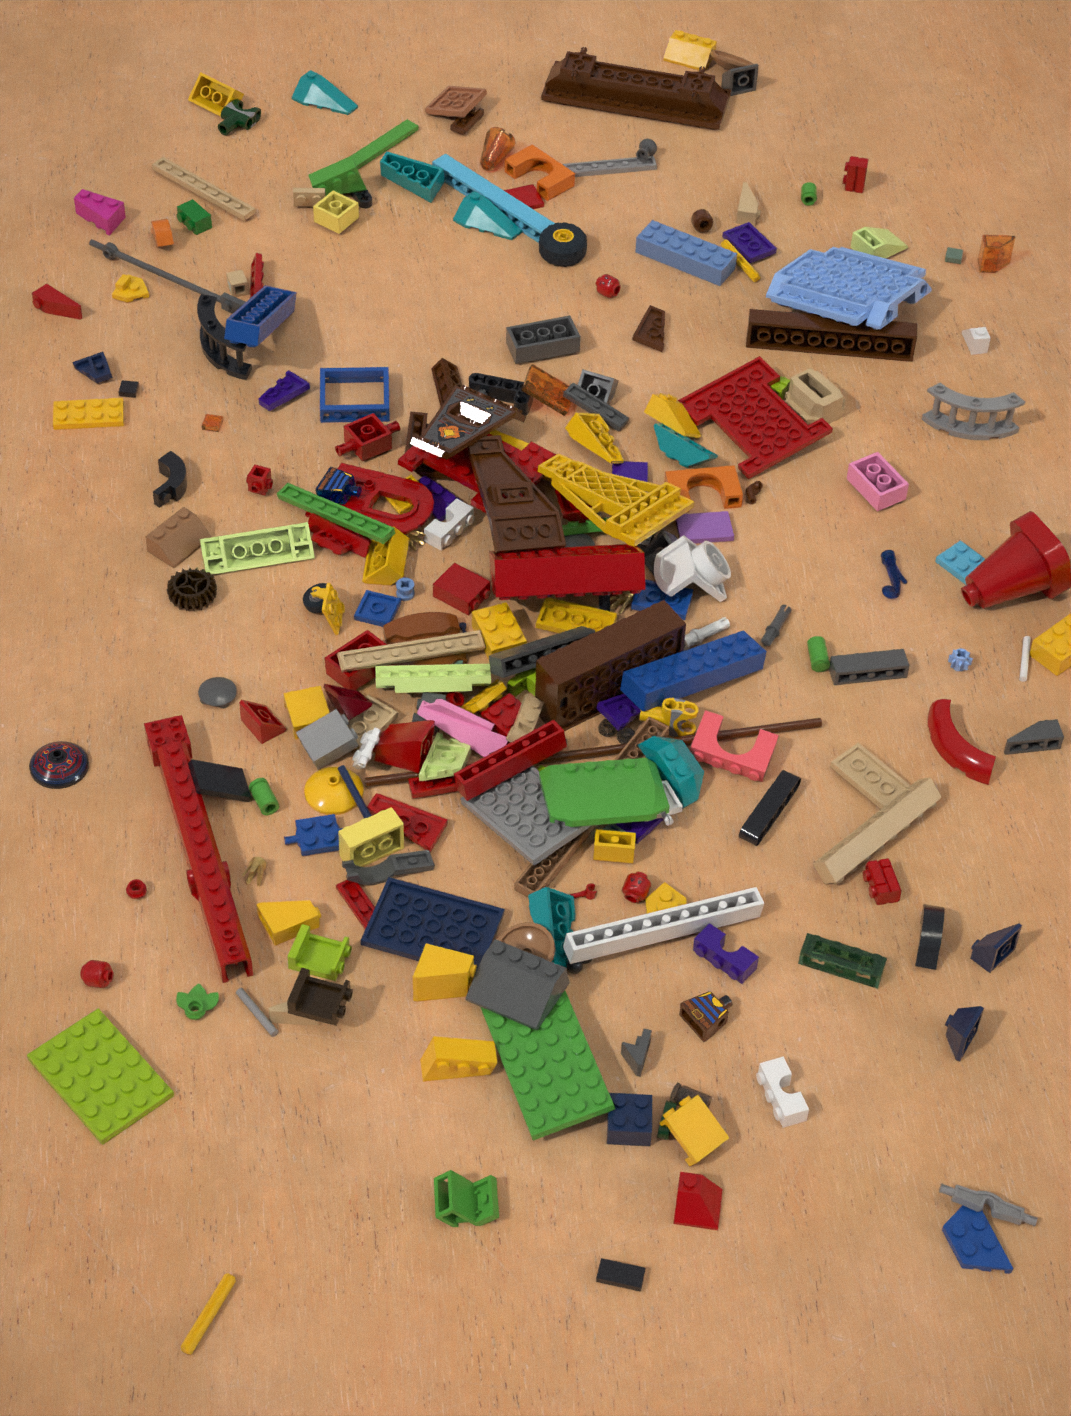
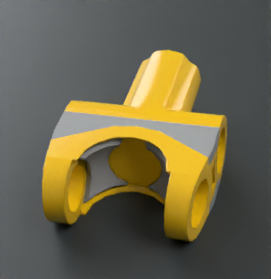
[640,698,698,737]

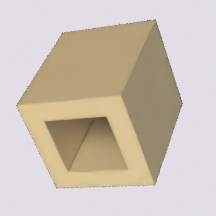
[226,270,249,297]

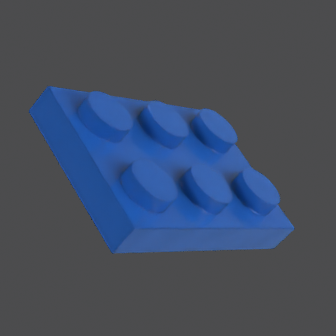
[631,579,694,620]

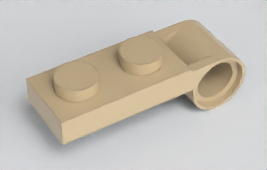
[506,693,544,743]

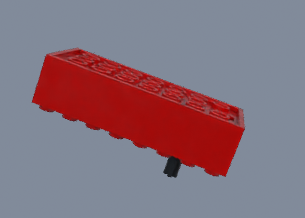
[489,544,646,611]

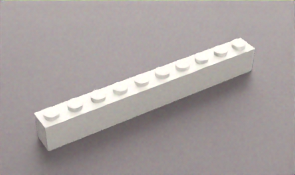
[563,887,764,964]

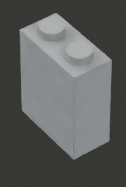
[296,709,359,770]

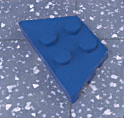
[942,1205,1013,1274]

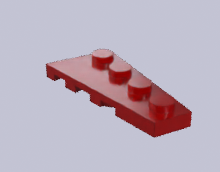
[367,793,448,852]

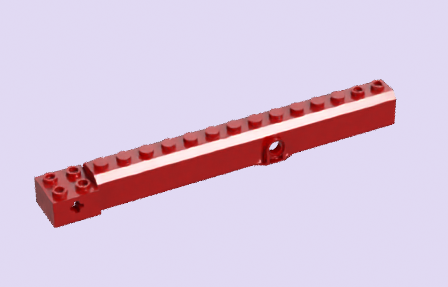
[144,715,253,983]

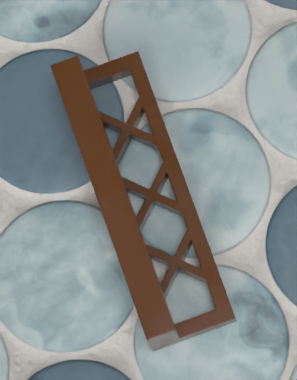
[431,358,462,407]

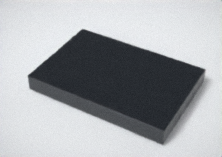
[188,759,252,802]

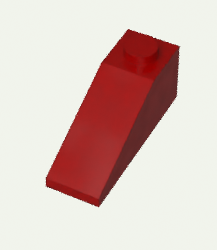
[32,283,82,320]

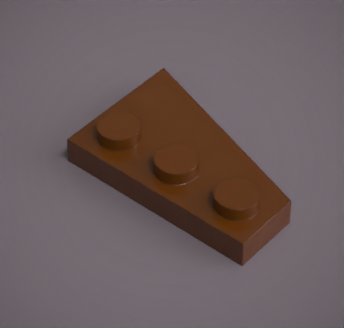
[632,305,665,353]

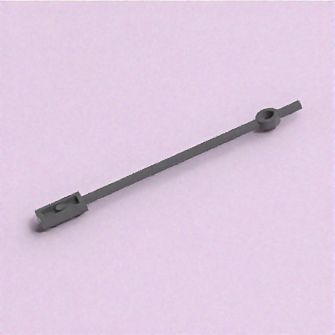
[89,239,245,314]

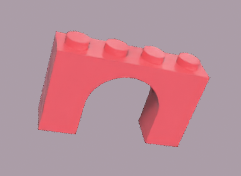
[690,710,779,782]

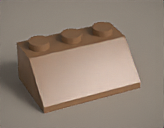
[145,507,211,568]

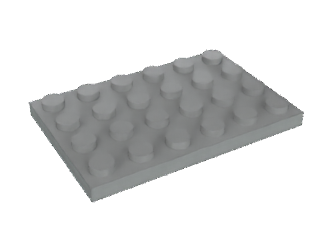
[460,766,592,866]

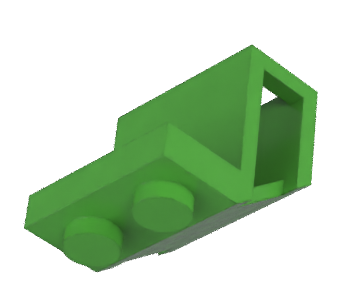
[434,1170,499,1227]

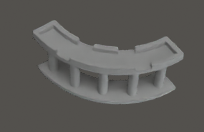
[922,382,1025,440]

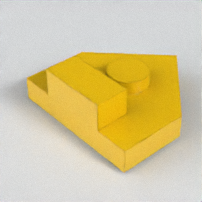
[112,274,149,303]
[645,882,687,914]

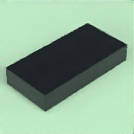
[596,1258,646,1292]

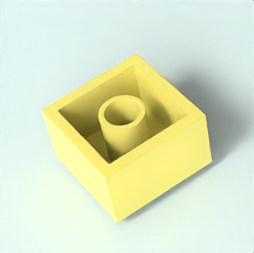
[313,191,359,234]

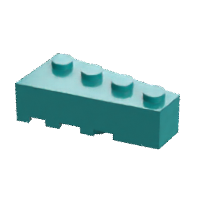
[380,151,444,203]

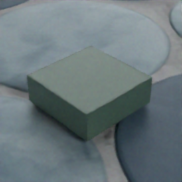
[945,247,963,264]

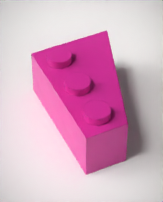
[74,189,126,236]

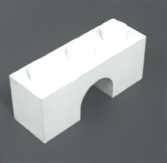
[424,498,474,551]
[756,1056,809,1128]

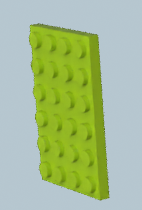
[27,1008,174,1145]

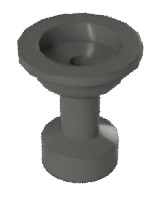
[636,138,657,161]

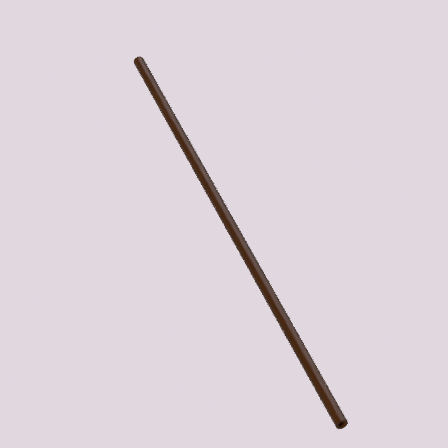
[364,718,822,787]

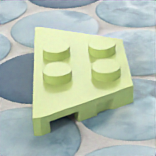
[419,732,471,781]

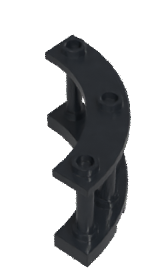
[197,294,252,380]

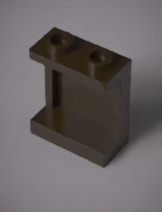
[287,968,353,1026]

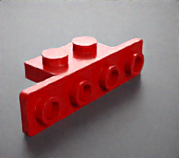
[308,513,371,558]

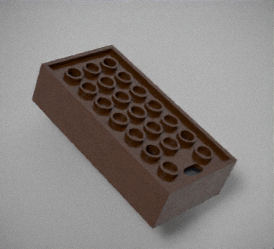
[535,600,686,731]

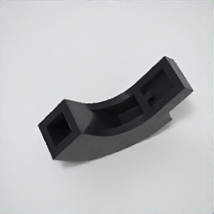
[153,451,187,508]
[915,904,945,970]

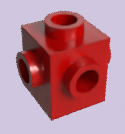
[246,464,273,496]

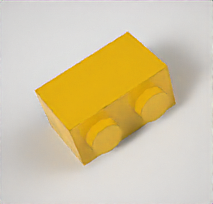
[593,829,636,863]

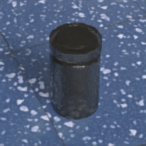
[670,1082,712,1109]

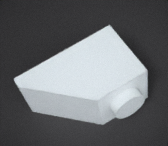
[962,327,990,355]

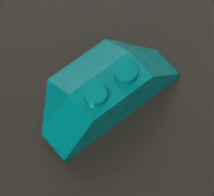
[654,423,718,468]
[638,736,705,809]

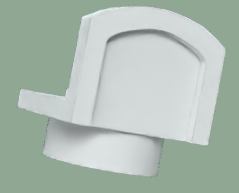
[654,535,731,602]

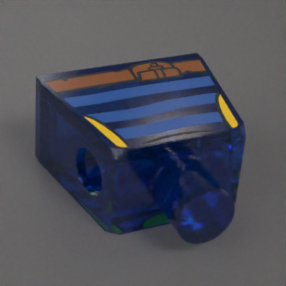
[315,467,362,505]

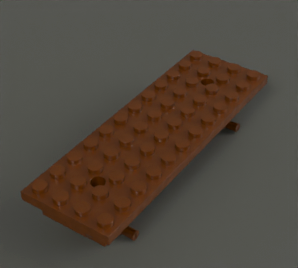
[541,47,731,130]

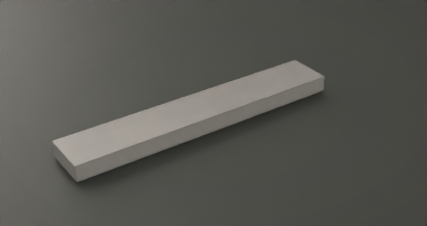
[563,156,657,177]

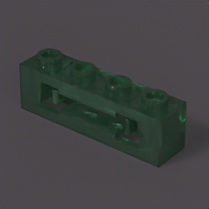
[798,933,887,989]

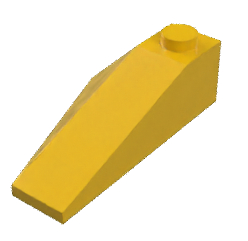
[565,413,624,464]

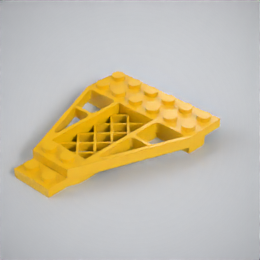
[538,454,695,547]

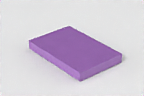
[675,511,734,543]

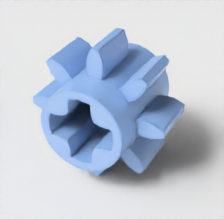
[948,648,973,671]

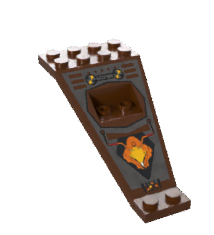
[410,385,526,460]

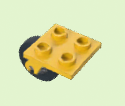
[303,583,345,635]

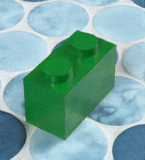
[177,199,212,235]

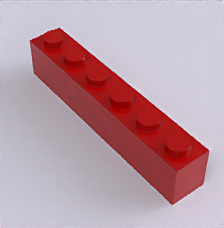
[454,720,567,801]

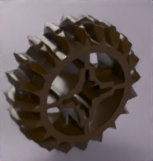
[167,567,217,611]

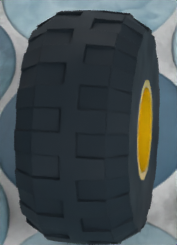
[539,222,587,267]

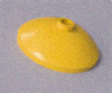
[304,767,364,815]

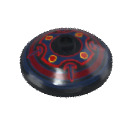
[29,741,89,789]

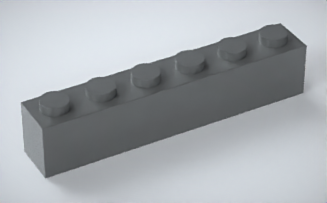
[489,626,595,678]

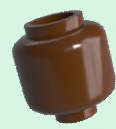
[691,209,713,233]

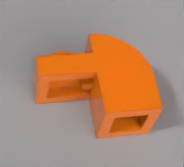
[150,218,174,247]

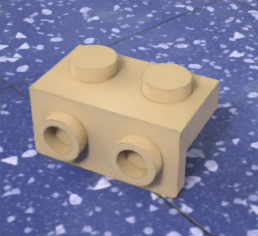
[293,188,326,207]

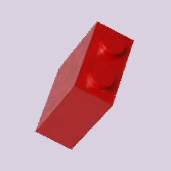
[433,562,491,616]

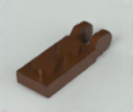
[450,107,484,135]

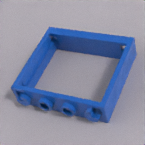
[320,367,390,423]

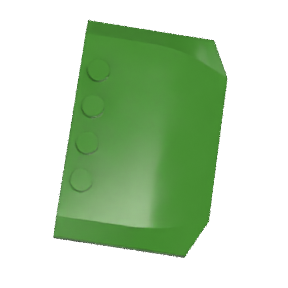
[539,758,670,827]

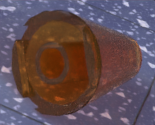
[480,127,516,171]

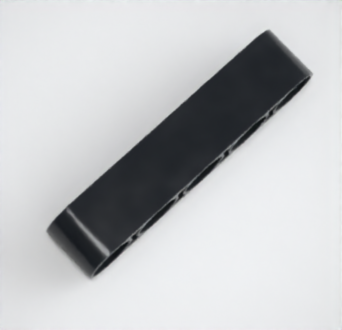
[739,770,801,846]

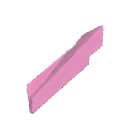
[417,699,508,757]

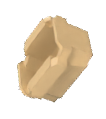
[784,368,846,425]

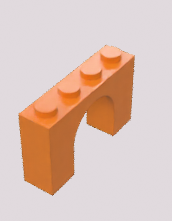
[504,144,575,201]
[664,465,743,512]

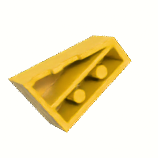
[420,1036,497,1082]

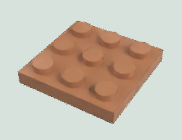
[425,86,487,118]

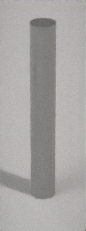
[236,988,278,1037]

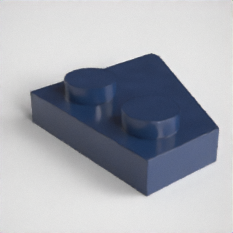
[72,352,113,383]

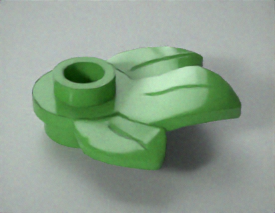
[176,984,219,1020]

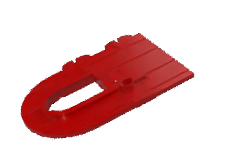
[305,463,434,536]

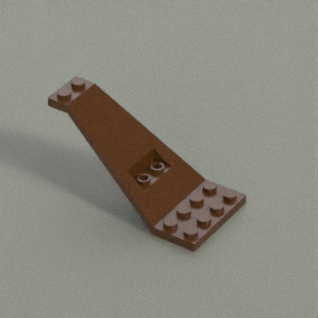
[467,435,566,554]

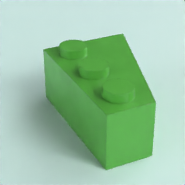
[308,156,367,196]

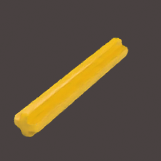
[721,239,761,282]
[181,1273,236,1355]

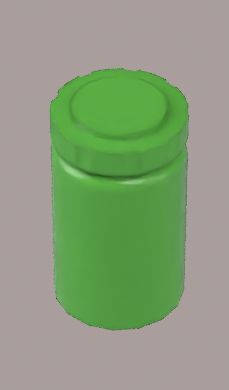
[807,636,830,672]
[249,778,279,815]

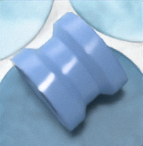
[396,577,415,601]

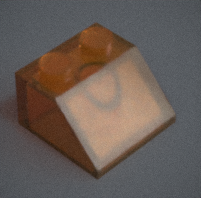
[978,235,1015,273]

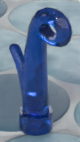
[880,550,907,599]

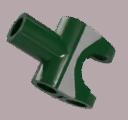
[218,99,261,136]

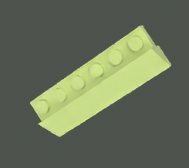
[200,522,315,575]
[375,664,491,693]

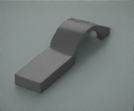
[342,850,435,885]

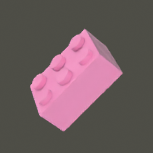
[847,452,909,511]

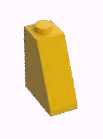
[256,900,321,946]

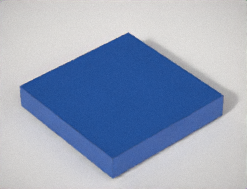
[354,590,401,627]

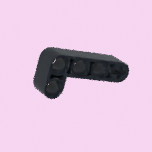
[469,373,534,416]

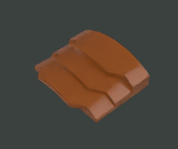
[383,612,467,666]

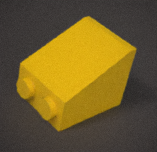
[413,943,477,1002]

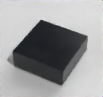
[118,380,139,398]

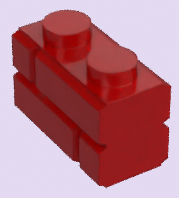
[842,156,869,193]
[863,858,902,905]

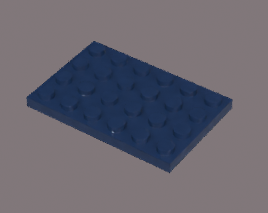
[361,877,505,977]

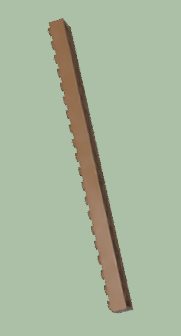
[514,717,670,898]

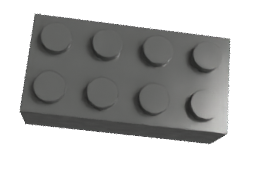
[506,315,581,364]

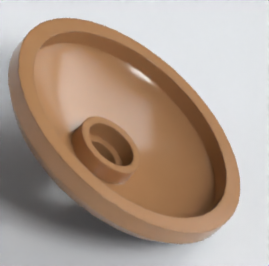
[710,50,753,72]
[497,922,555,962]

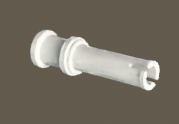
[683,617,730,651]

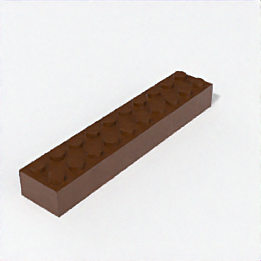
[746,309,917,362]

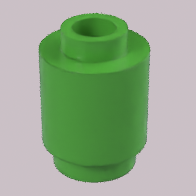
[801,182,817,206]

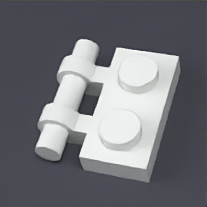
[352,728,381,769]

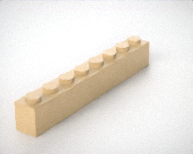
[813,777,942,885]

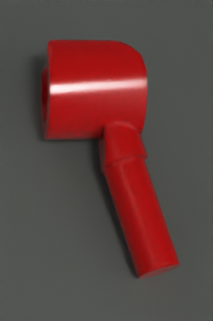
[569,883,597,900]

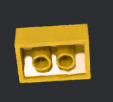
[663,30,717,71]
[188,72,244,117]
[362,527,409,585]

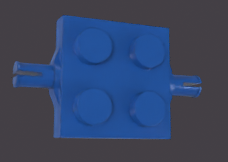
[284,814,343,856]

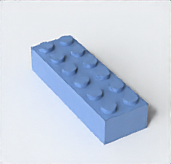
[635,220,737,286]

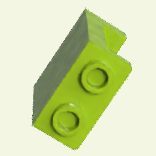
[287,924,352,981]

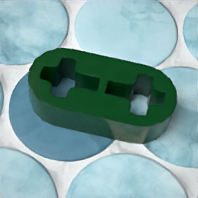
[657,1101,677,1140]

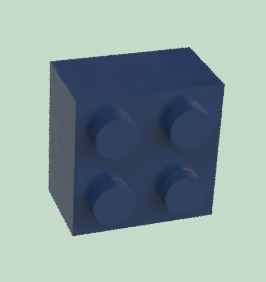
[607,1093,652,1146]

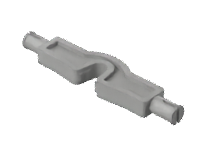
[939,1183,1038,1226]

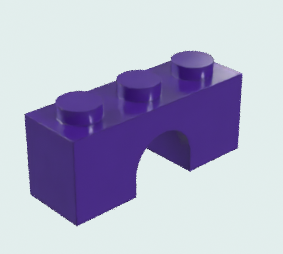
[693,923,759,984]

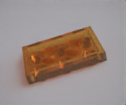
[521,364,571,416]

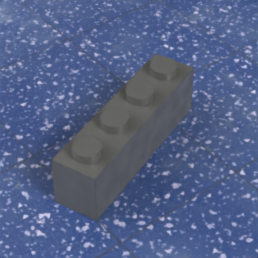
[829,649,910,685]

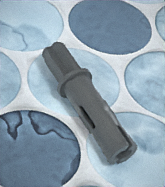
[761,604,792,647]

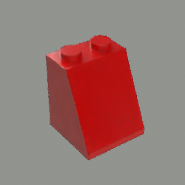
[373,720,435,773]

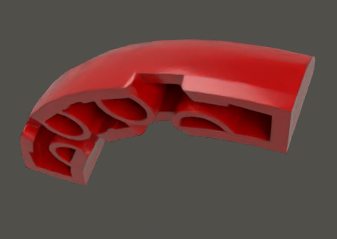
[927,699,996,785]

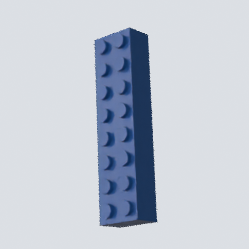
[224,285,297,347]
[620,630,767,711]

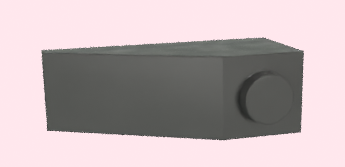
[1004,719,1064,755]

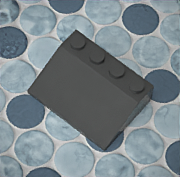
[465,939,570,1030]

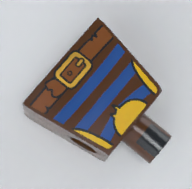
[679,991,733,1042]

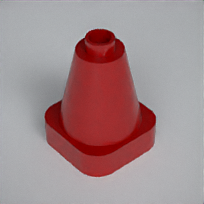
[961,511,1071,609]

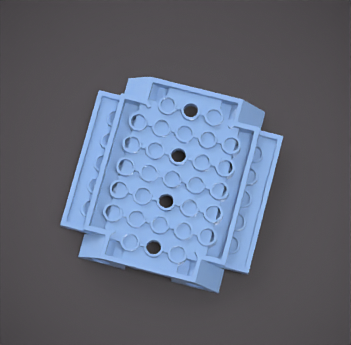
[766,247,932,330]

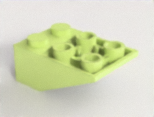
[850,227,908,258]

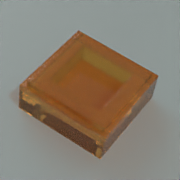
[202,414,223,432]

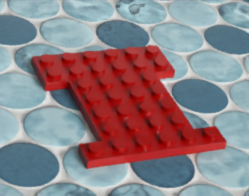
[678,356,833,479]
[398,433,556,513]

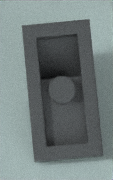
[621,1029,652,1077]

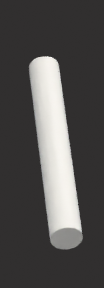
[1019,636,1031,682]

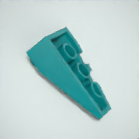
[292,70,358,115]
[453,191,522,240]
[528,887,576,969]

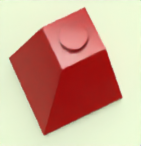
[673,1171,723,1231]

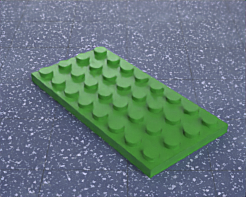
[481,991,615,1141]

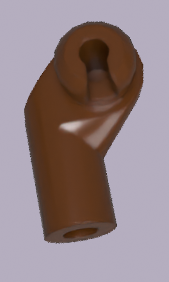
[746,481,763,504]

